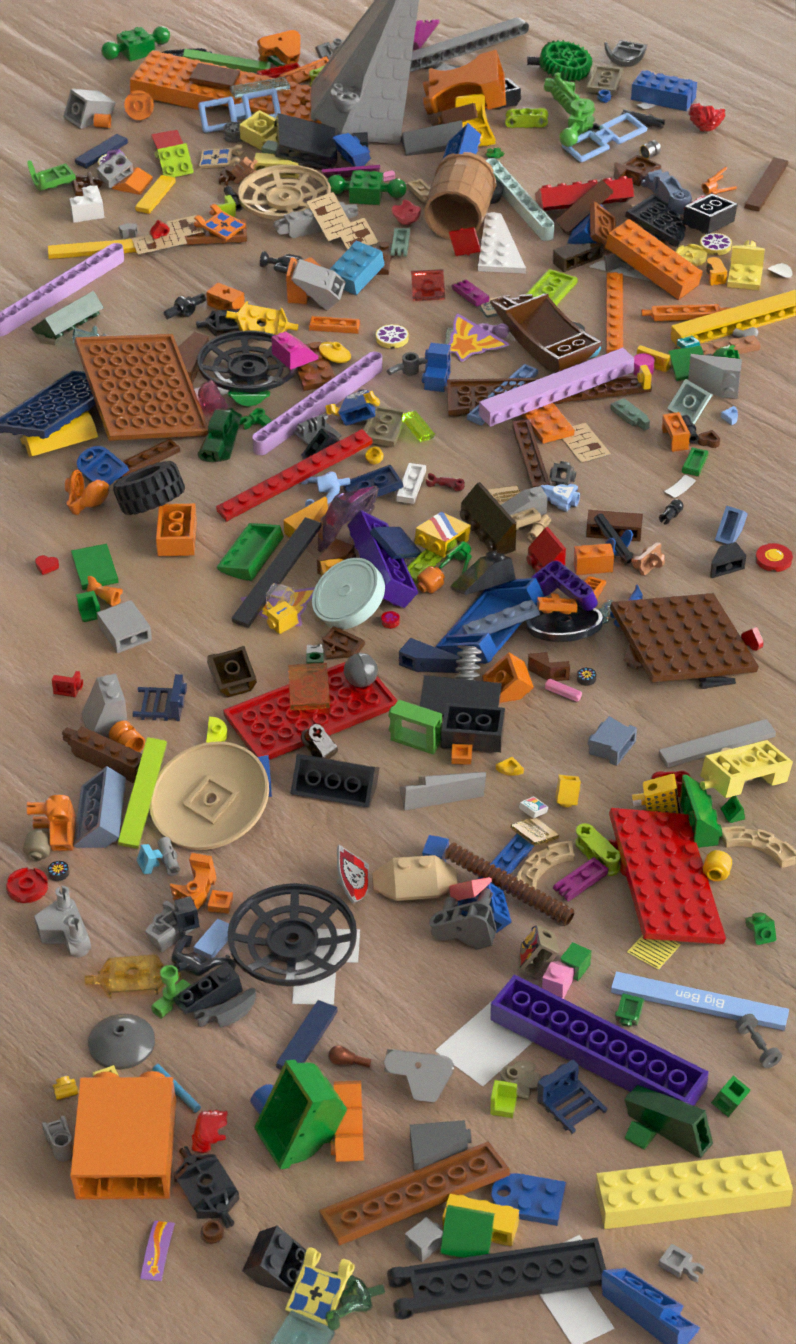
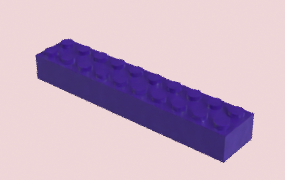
[490,974,709,1106]

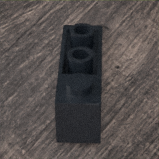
[172,962,243,1014]

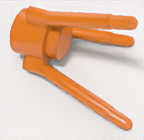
[701,167,737,195]

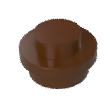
[200,1220,224,1244]

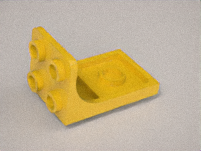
[455,94,496,146]

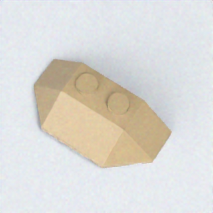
[372,855,458,901]

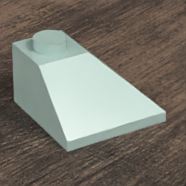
[667,379,712,424]

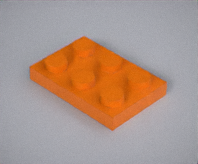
[521,403,575,444]

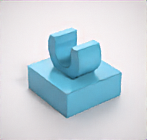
[136,844,162,874]

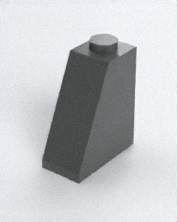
[410,1120,472,1171]

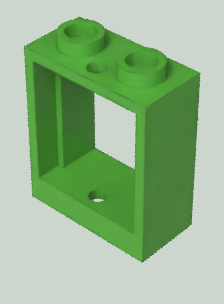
[388,700,442,755]

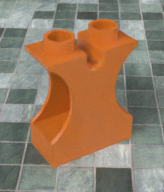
[423,50,506,115]

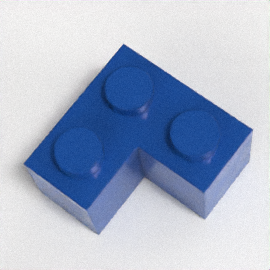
[422,343,451,392]

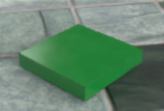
[668,346,704,381]
[440,1205,495,1258]

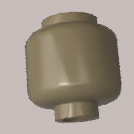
[23,829,51,861]

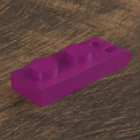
[451,279,489,307]
[553,857,608,901]

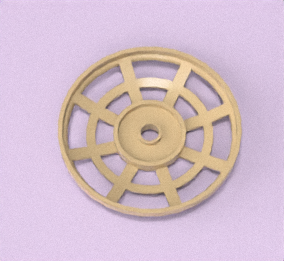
[238,165,331,220]

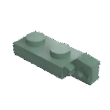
[610,398,650,431]

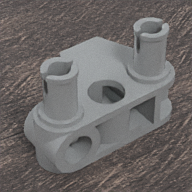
[34,886,91,957]
[384,1049,454,1102]

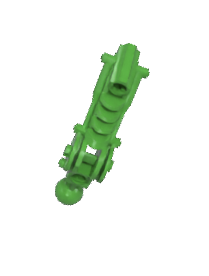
[544,73,595,147]

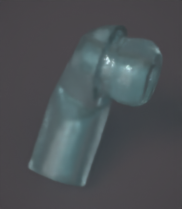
[598,599,614,624]

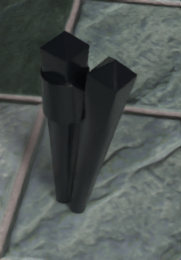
[698,676,736,689]

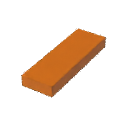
[309,316,360,334]

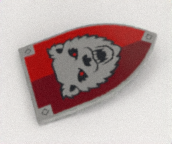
[337,845,369,903]

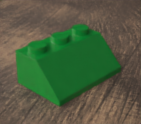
[680,775,722,848]

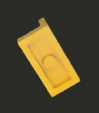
[636,345,671,372]

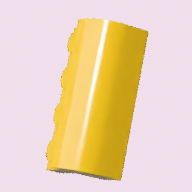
[20,411,98,457]

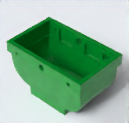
[254,1060,348,1169]

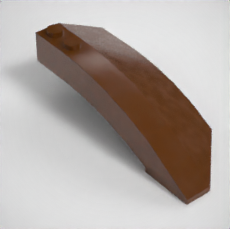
[490,294,602,373]

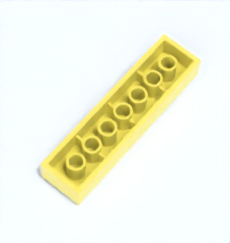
[595,1151,793,1229]

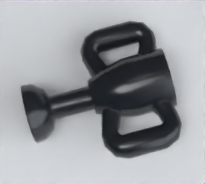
[260,251,303,274]

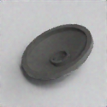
[88,1014,155,1070]

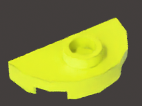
[206,716,228,743]

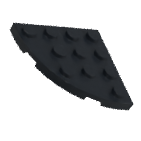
[624,194,686,247]

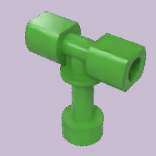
[151,965,191,1019]

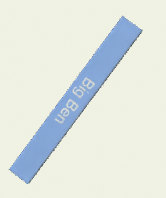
[611,971,789,1031]

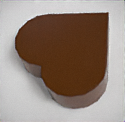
[697,430,720,448]

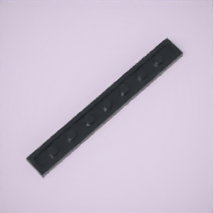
[232,517,322,628]

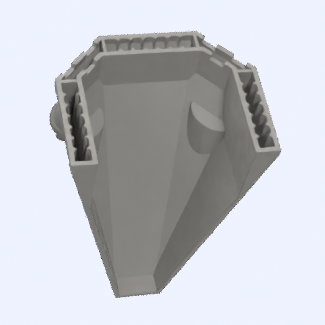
[311,0,419,145]

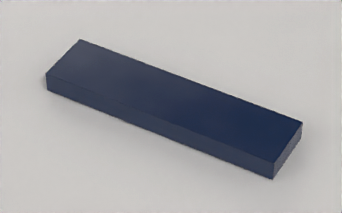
[75,134,128,168]
[276,1000,338,1070]

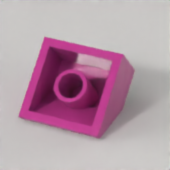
[272,332,319,370]

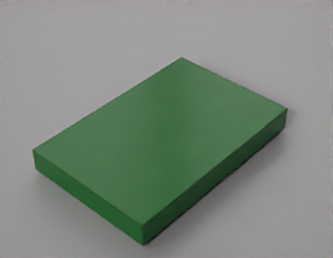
[71,543,119,590]

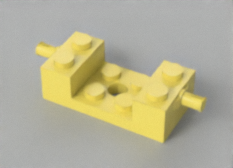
[700,740,793,798]

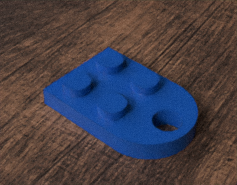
[77,446,129,486]
[492,1173,566,1226]

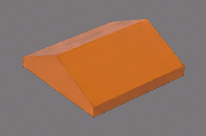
[112,167,153,195]

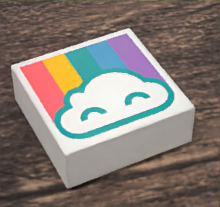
[519,796,548,818]

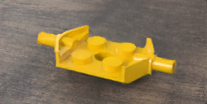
[226,301,298,335]

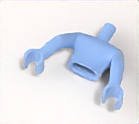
[301,472,350,507]

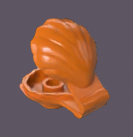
[65,469,110,515]

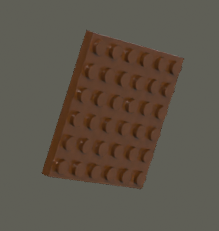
[610,593,759,683]

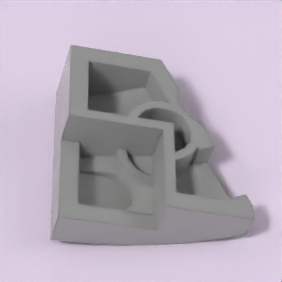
[145,900,195,952]

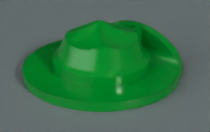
[228,390,270,407]

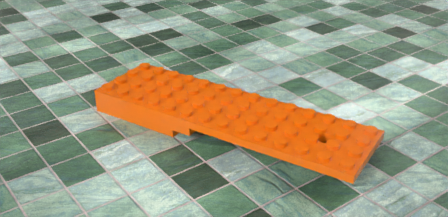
[130,51,322,124]

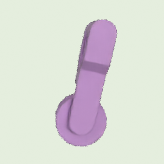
[478,323,509,338]

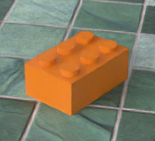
[156,503,197,556]

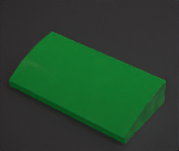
[217,523,284,581]

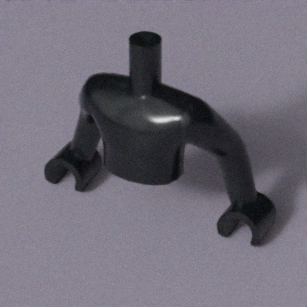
[171,931,237,976]

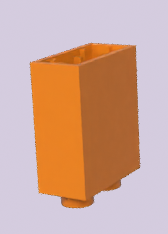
[71,1071,176,1199]

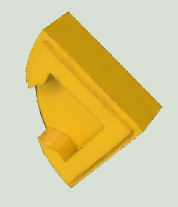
[496,757,524,776]

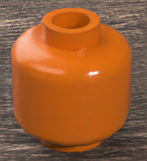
[417,566,445,594]

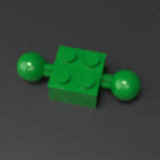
[101,26,170,62]
[328,170,407,205]

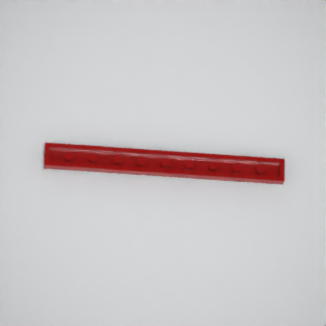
[216,429,373,522]

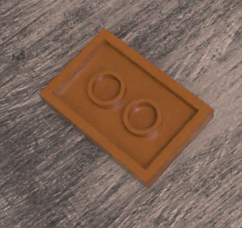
[590,201,616,253]

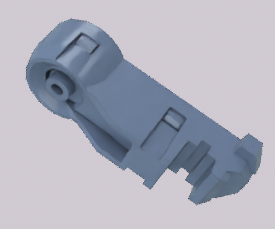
[641,169,692,215]

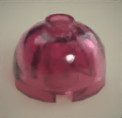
[198,380,228,414]

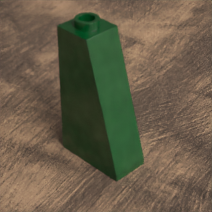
[624,1085,713,1159]

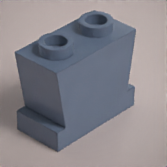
[588,716,637,766]

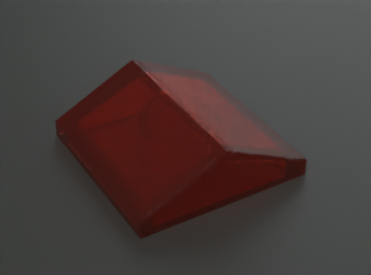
[411,269,445,301]

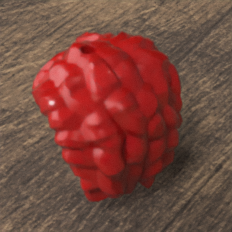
[688,103,726,132]

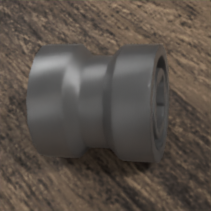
[640,140,661,159]

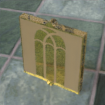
[487,485,520,505]
[510,818,559,846]

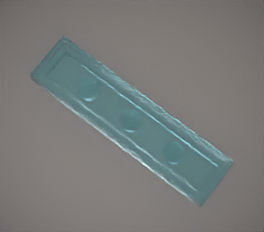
[230,77,290,99]

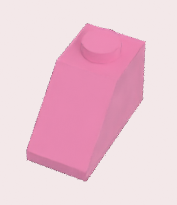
[542,961,575,999]

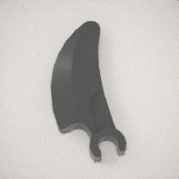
[194,988,256,1028]

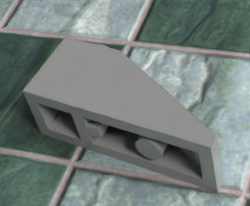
[501,486,547,515]

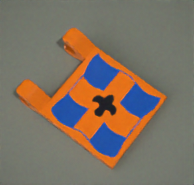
[194,204,246,241]

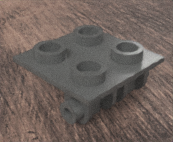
[293,413,342,445]

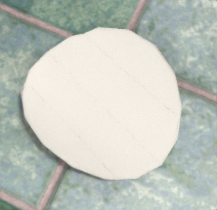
[768,263,792,278]

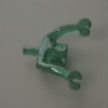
[325,1271,385,1331]

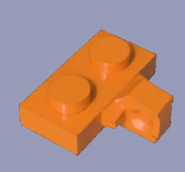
[537,593,577,614]

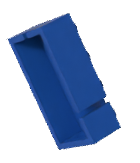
[631,70,697,111]

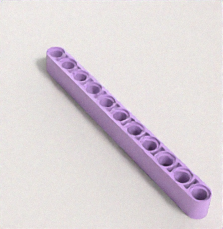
[0,243,124,337]
[252,352,382,455]

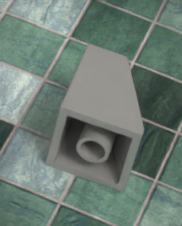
[63,89,115,129]
[82,674,127,738]

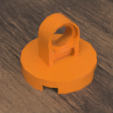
[124,90,154,120]

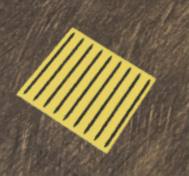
[627,935,681,970]

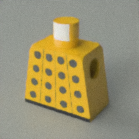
[632,774,681,814]

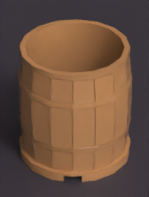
[424,152,496,240]

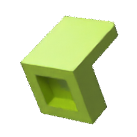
[217,195,236,217]
[490,1080,517,1118]

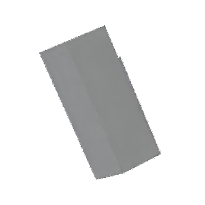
[400,772,486,811]

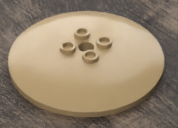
[150,742,269,850]

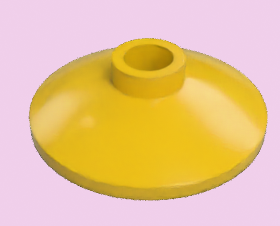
[319,342,351,363]

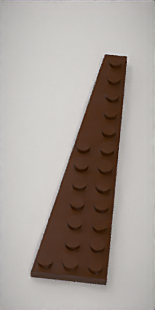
[447,376,652,416]

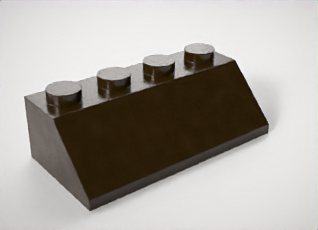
[460,482,516,555]

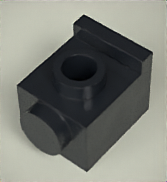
[172,896,200,933]

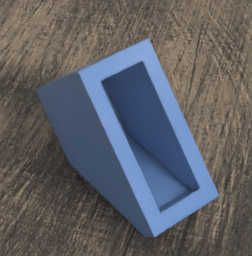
[715,505,748,544]

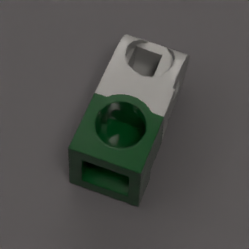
[306,644,324,677]

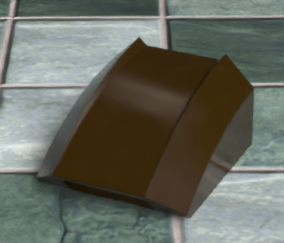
[207,646,257,697]

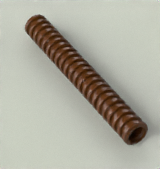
[445,842,575,926]

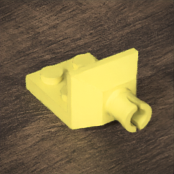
[727,240,765,290]

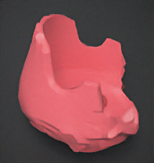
[391,199,421,225]

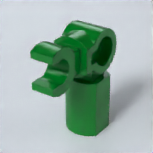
[240,408,272,430]

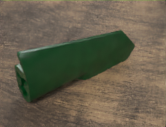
[198,408,242,462]

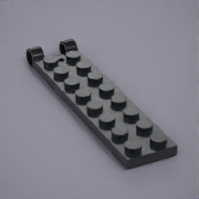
[387,1237,606,1320]

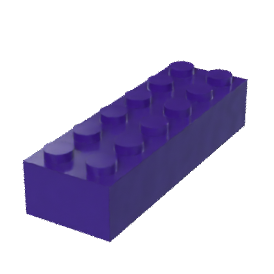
[347,510,418,608]

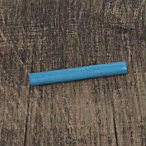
[152,1064,201,1113]

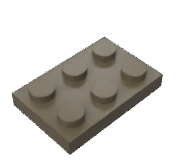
[587,65,623,95]
[363,406,408,447]

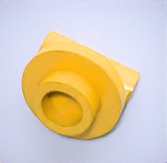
[53,1076,79,1100]

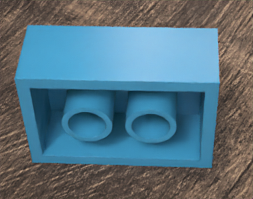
[329,241,385,295]

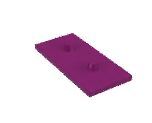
[322,165,380,179]

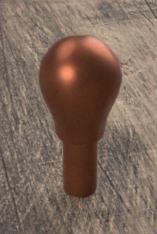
[328,1045,372,1068]

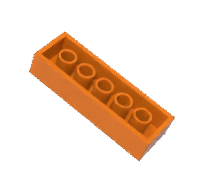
[605,219,703,300]

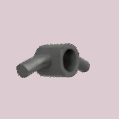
[387,352,428,376]

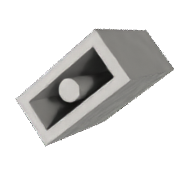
[97,600,152,653]

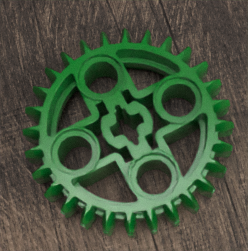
[539,40,593,82]

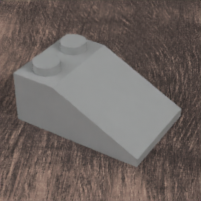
[688,354,742,399]

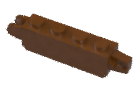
[62,726,142,783]

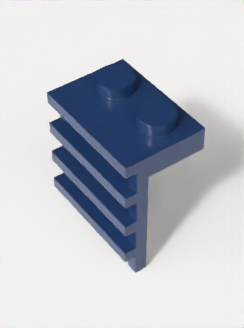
[132,674,187,721]
[537,1060,607,1134]

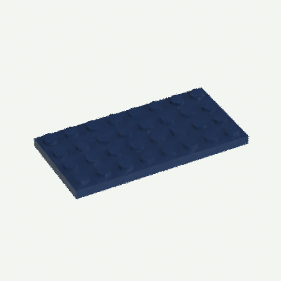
[0,370,96,439]

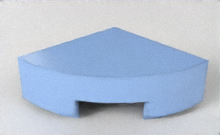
[720,406,738,425]

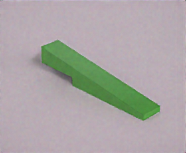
[183,49,271,73]

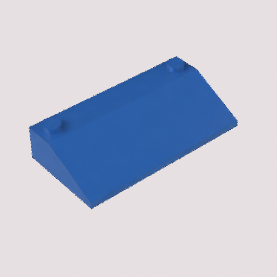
[435,578,544,664]

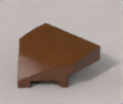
[71,172,104,196]
[322,626,366,658]

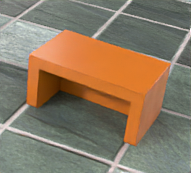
[662,412,690,452]

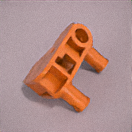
[257,30,300,65]
[27,795,76,851]

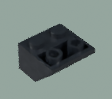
[242,1225,307,1294]

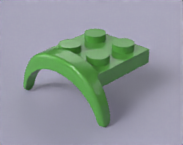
[27,160,76,191]

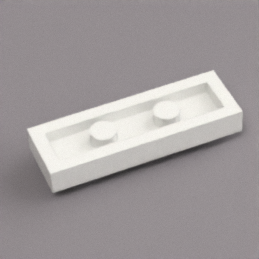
[397,463,426,504]

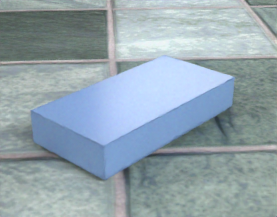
[194,919,229,959]

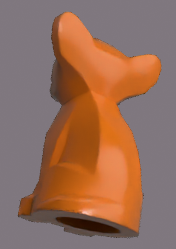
[87,576,123,607]

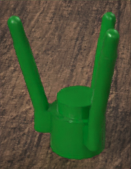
[439,541,472,575]

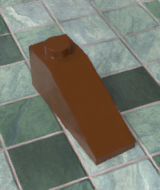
[430,103,478,126]

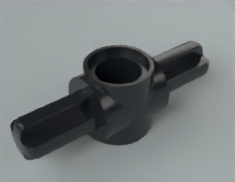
[163,293,206,319]

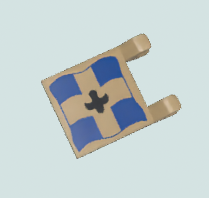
[199,144,243,169]

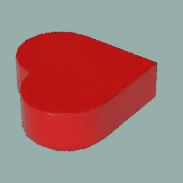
[149,220,170,239]
[35,555,59,575]
[741,627,763,651]

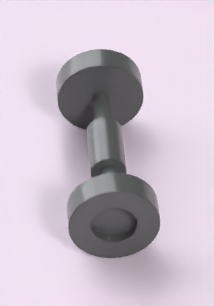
[735,1014,782,1068]

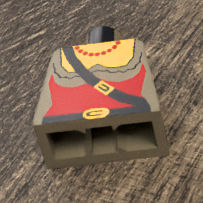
[518,925,559,979]

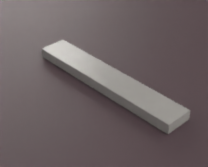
[659,719,776,768]

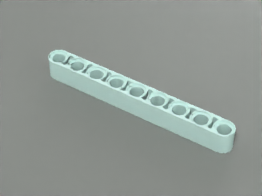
[486,158,554,241]

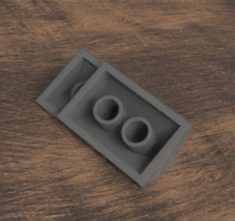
[400,121,463,156]

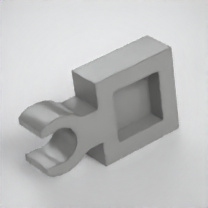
[659,1244,704,1282]

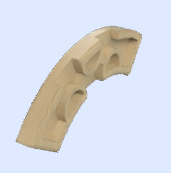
[721,826,796,868]
[517,841,574,890]

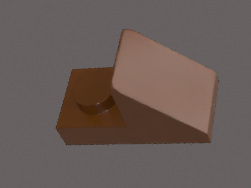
[614,162,643,186]

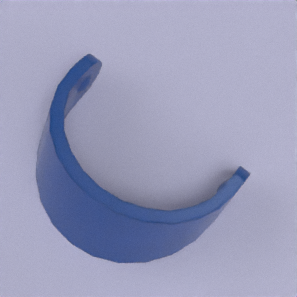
[605,530,633,556]

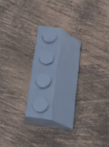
[73,766,126,848]

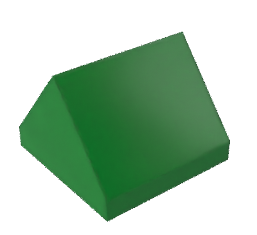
[720,795,745,823]
[625,1121,657,1150]

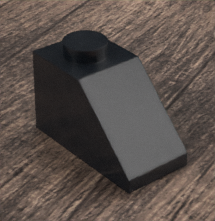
[301,428,340,459]
[710,542,746,578]

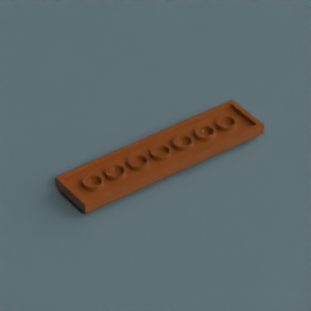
[319,1141,510,1246]

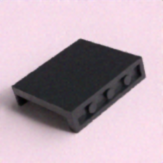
[273,113,338,169]

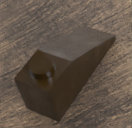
[553,243,603,272]

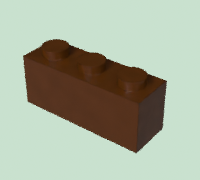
[586,510,643,542]

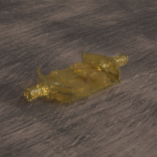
[85,954,181,998]

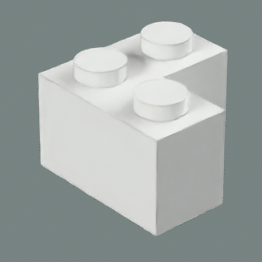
[69,186,104,223]

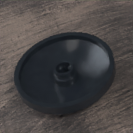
[527,605,603,642]

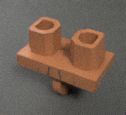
[231,156,258,184]
[632,543,665,576]

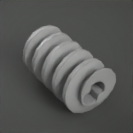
[455,645,482,681]

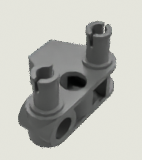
[429,888,497,950]

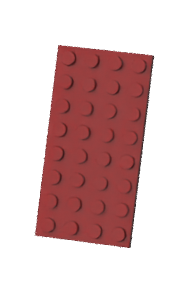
[223,662,398,760]
[609,808,726,944]

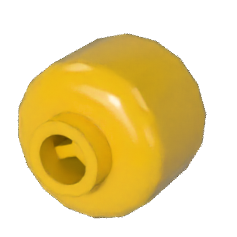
[703,850,732,881]

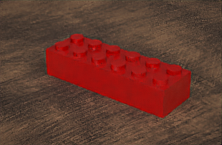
[535,176,634,211]

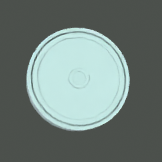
[312,558,385,630]

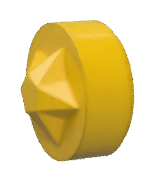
[365,446,384,465]

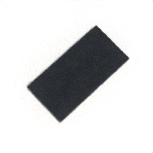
[420,675,502,717]

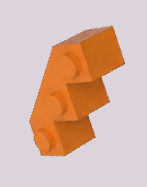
[331,1080,364,1162]

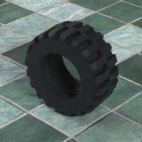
[113,461,185,515]

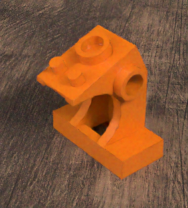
[170,853,217,910]

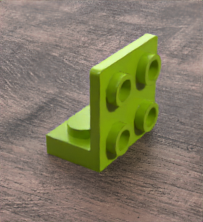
[155,143,194,177]

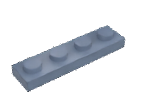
[462,600,540,634]

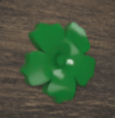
[486,148,504,159]

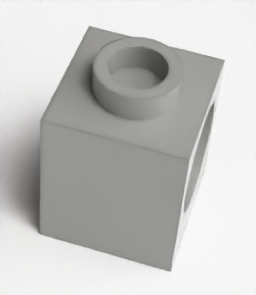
[405,1217,443,1262]

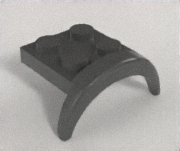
[604,40,647,67]

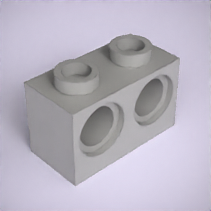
[97,152,133,189]

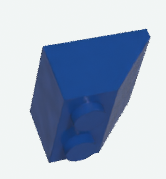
[333,133,371,167]

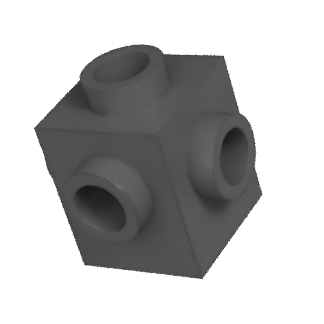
[550,461,576,486]

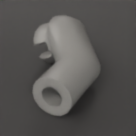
[733,327,759,338]

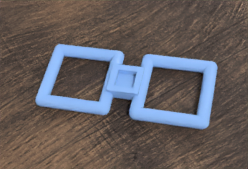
[198,88,281,133]
[562,113,647,163]

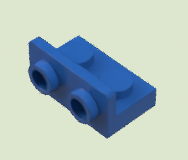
[485,883,511,933]

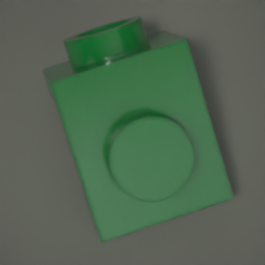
[745,912,777,945]
[615,993,644,1027]

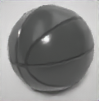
[344,653,378,687]

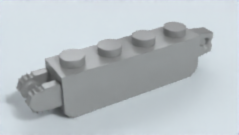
[273,202,358,238]

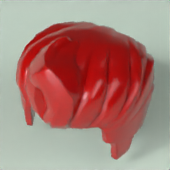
[192,1110,228,1153]

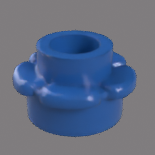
[597,90,611,103]

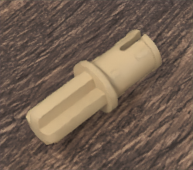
[527,514,551,542]

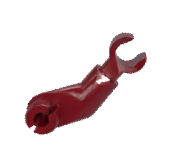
[426,473,465,491]

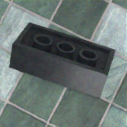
[290,754,380,808]

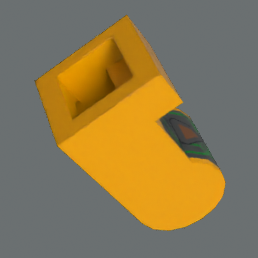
[706,257,727,286]

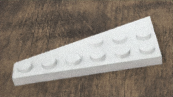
[478,212,526,274]

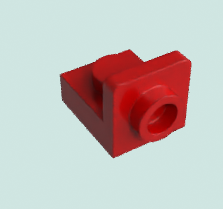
[52,671,83,698]

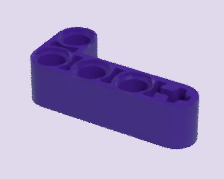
[532,561,598,611]

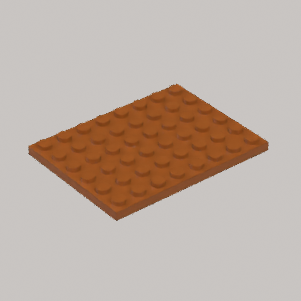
[74,334,208,441]

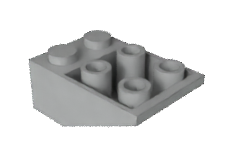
[291,259,346,310]

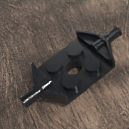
[196,308,264,336]
[174,1146,239,1228]

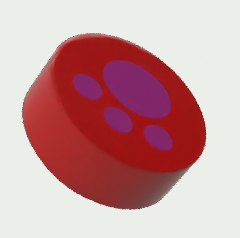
[381,611,400,629]

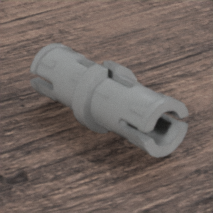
[157,837,180,876]

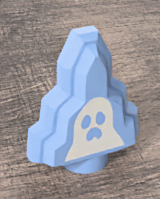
[541,484,580,512]

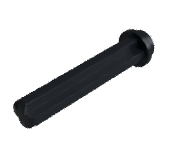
[594,513,634,564]

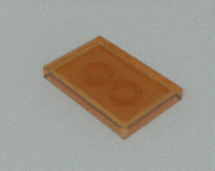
[288,663,330,710]

